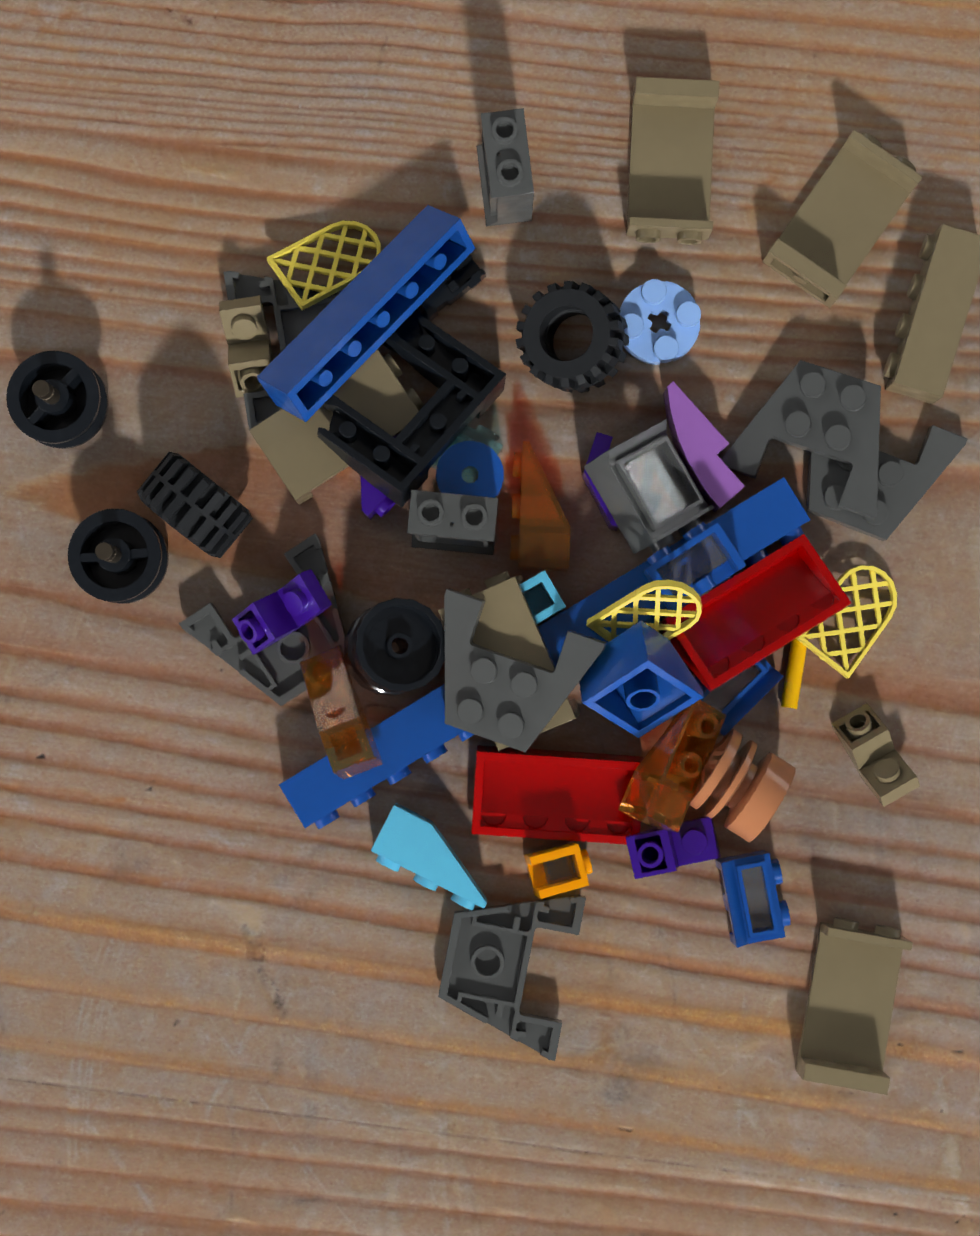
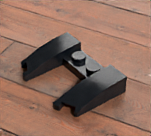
[317,316,506,508]

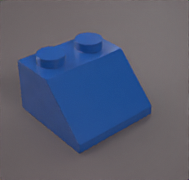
[579,621,704,738]

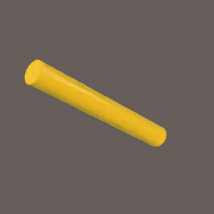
[781,630,810,709]

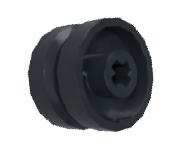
[344,598,445,696]

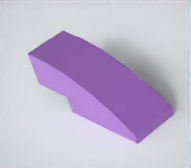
[663,381,745,513]

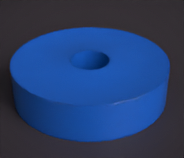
[436,441,504,498]

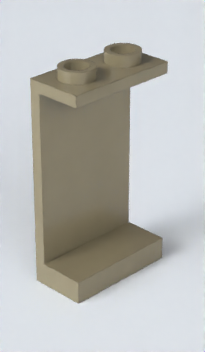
[626,77,720,245]
[762,130,923,308]
[249,349,424,505]
[438,571,581,751]
[796,917,913,1095]

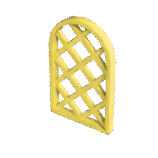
[267,221,381,311]
[796,565,897,678]
[586,579,702,642]

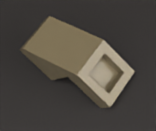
[219,295,273,398]
[831,703,920,807]

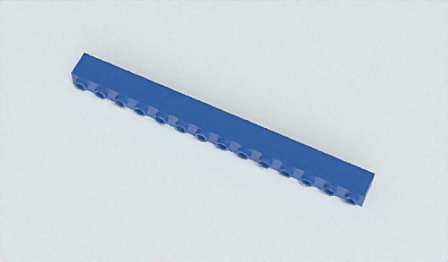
[279,477,811,830]

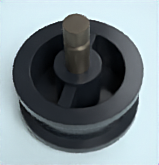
[6,351,108,449]
[68,509,169,604]

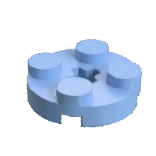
[620,279,701,365]

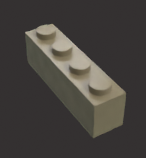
[883,224,980,404]

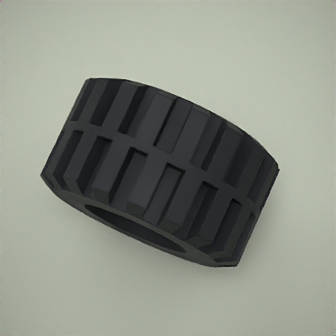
[516,281,629,393]
[137,452,253,558]

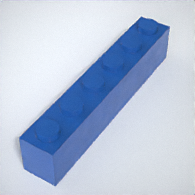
[257,205,476,422]

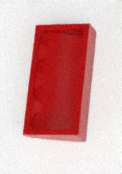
[662,534,851,692]
[471,745,645,845]

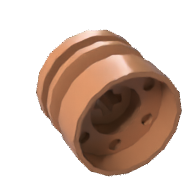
[686,729,796,843]

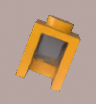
[524,842,592,899]

